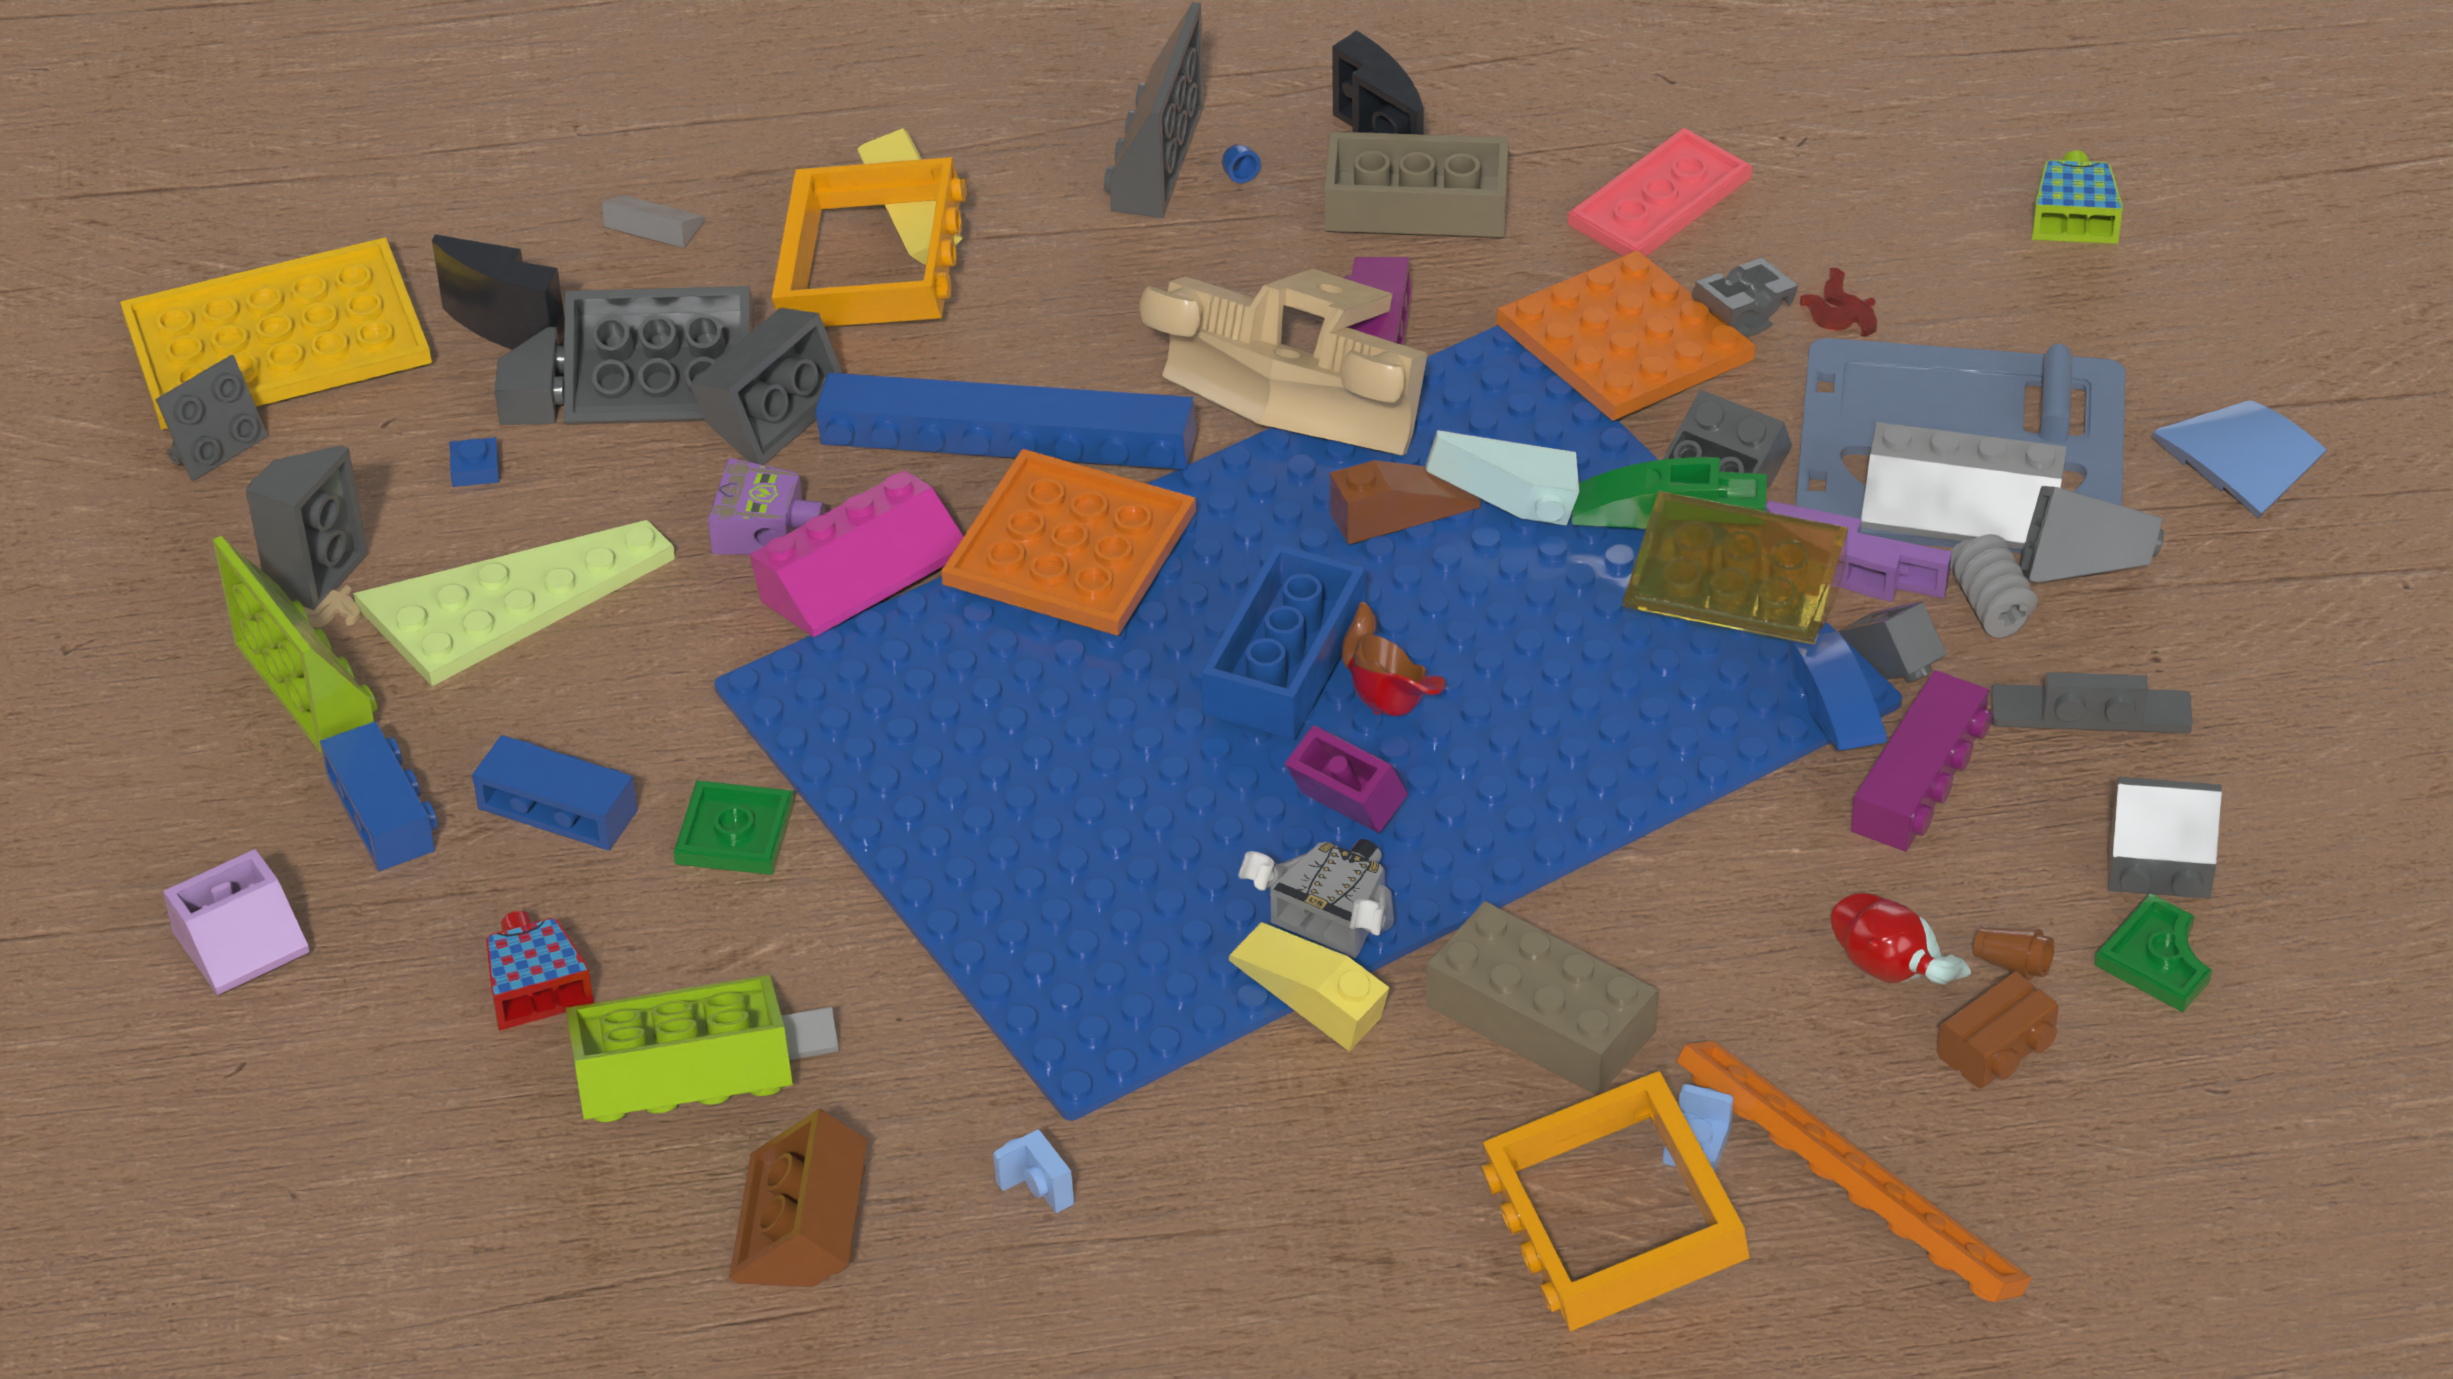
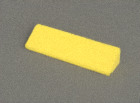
[857,128,962,265]

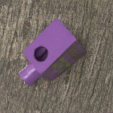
[708,458,825,555]

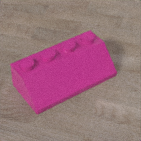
[749,470,964,637]

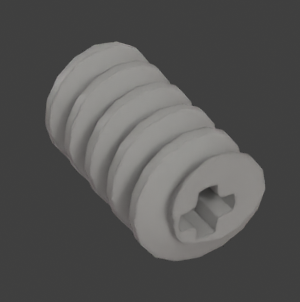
[1950,534,2038,638]

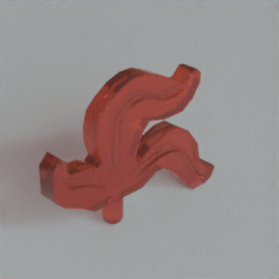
[1800,267,1877,337]

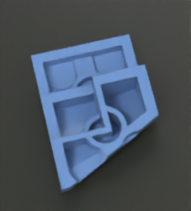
[2152,400,2327,519]

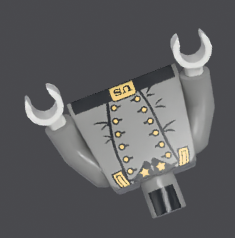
[1238,839,1394,958]

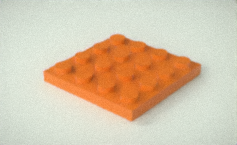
[1496,250,1756,421]
[941,449,1196,636]

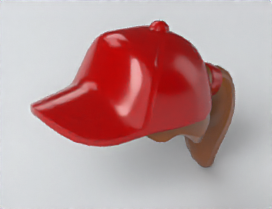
[1341,602,1445,717]

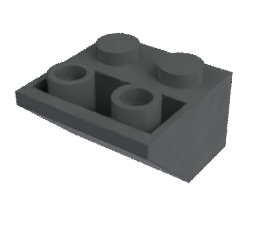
[1662,389,1792,488]

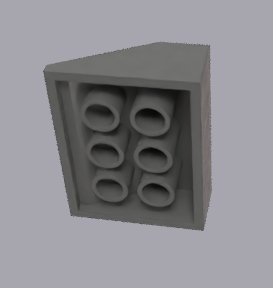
[1104,2,1204,218]
[564,286,754,425]

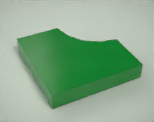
[2094,893,2212,1012]

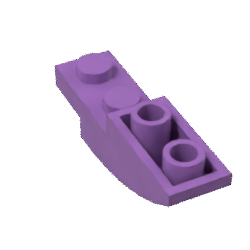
[1763,500,1952,602]

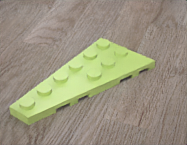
[353,520,675,686]

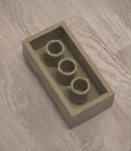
[1324,132,1509,237]
[1426,901,1658,1095]

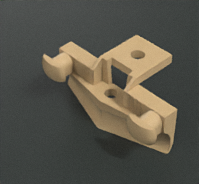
[1139,269,1428,456]

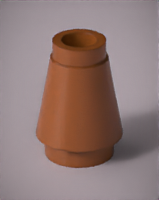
[1973,927,2054,980]

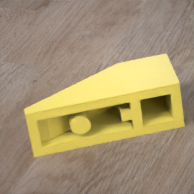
[1228,922,1390,1052]

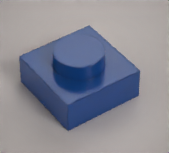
[449,437,500,487]

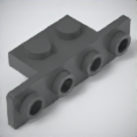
[1991,672,2193,733]

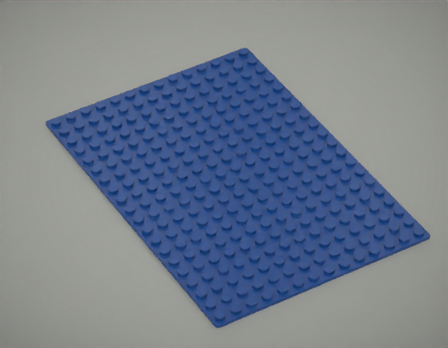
[714,325,1902,1121]

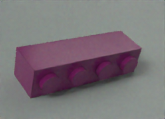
[1344,257,1412,345]
[1851,669,1993,852]

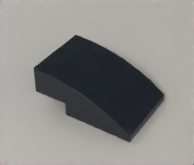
[1332,30,1424,135]
[432,234,565,350]

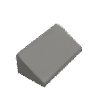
[602,195,704,248]

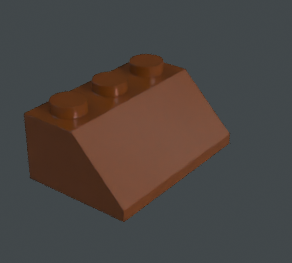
[729,1108,868,1287]

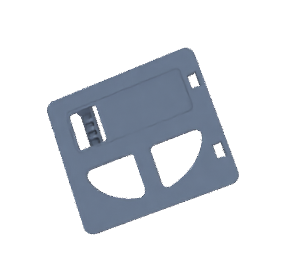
[1795,338,2126,553]

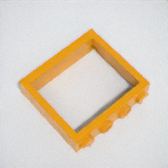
[772,157,967,327]
[1480,1070,1750,1332]

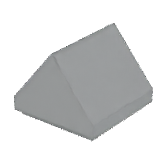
[782,1007,839,1060]

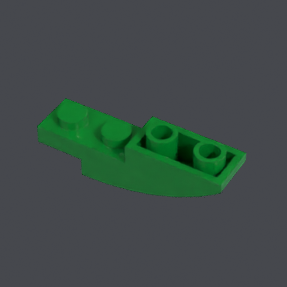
[1572,457,1767,530]

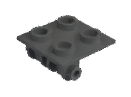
[155,355,268,481]

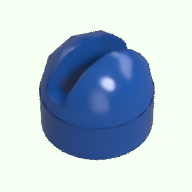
[1221,144,1261,183]

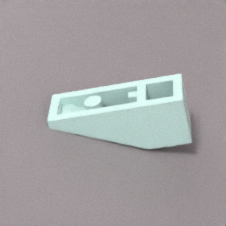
[1426,430,1579,525]

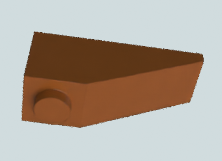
[1330,460,1480,545]

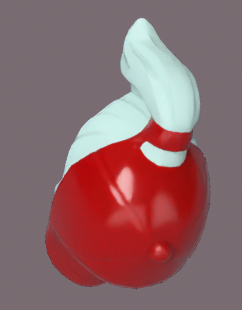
[1831,893,1971,985]

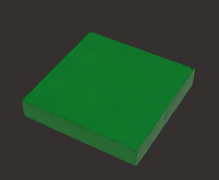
[673,780,795,875]

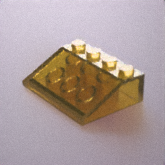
[1623,491,1848,645]

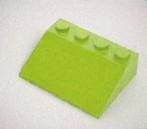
[213,536,377,756]
[566,975,793,1122]

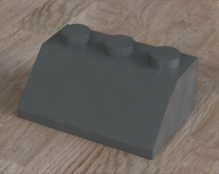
[690,307,843,465]
[245,445,368,610]

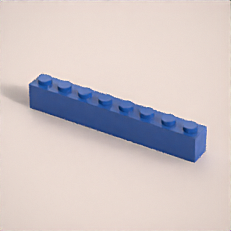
[815,373,1197,470]

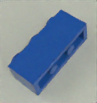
[320,721,438,871]
[472,735,638,851]

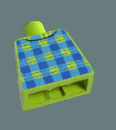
[2032,150,2123,244]

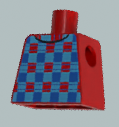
[486,911,594,1031]

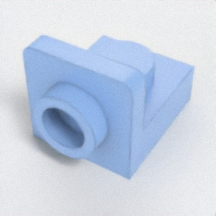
[1663,1084,1734,1172]
[993,1129,1074,1213]

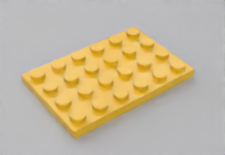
[120,237,432,430]

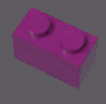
[1285,725,1408,833]

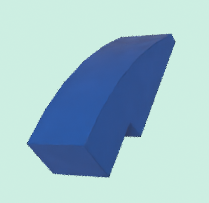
[1791,631,1887,751]

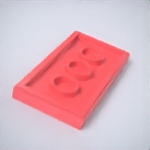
[1568,128,1752,256]

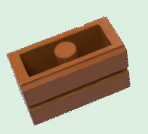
[1937,971,2059,1089]

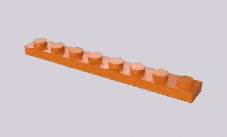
[1676,1040,2032,1302]

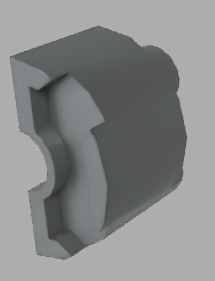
[1692,257,1799,337]

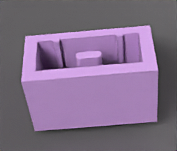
[163,849,309,995]

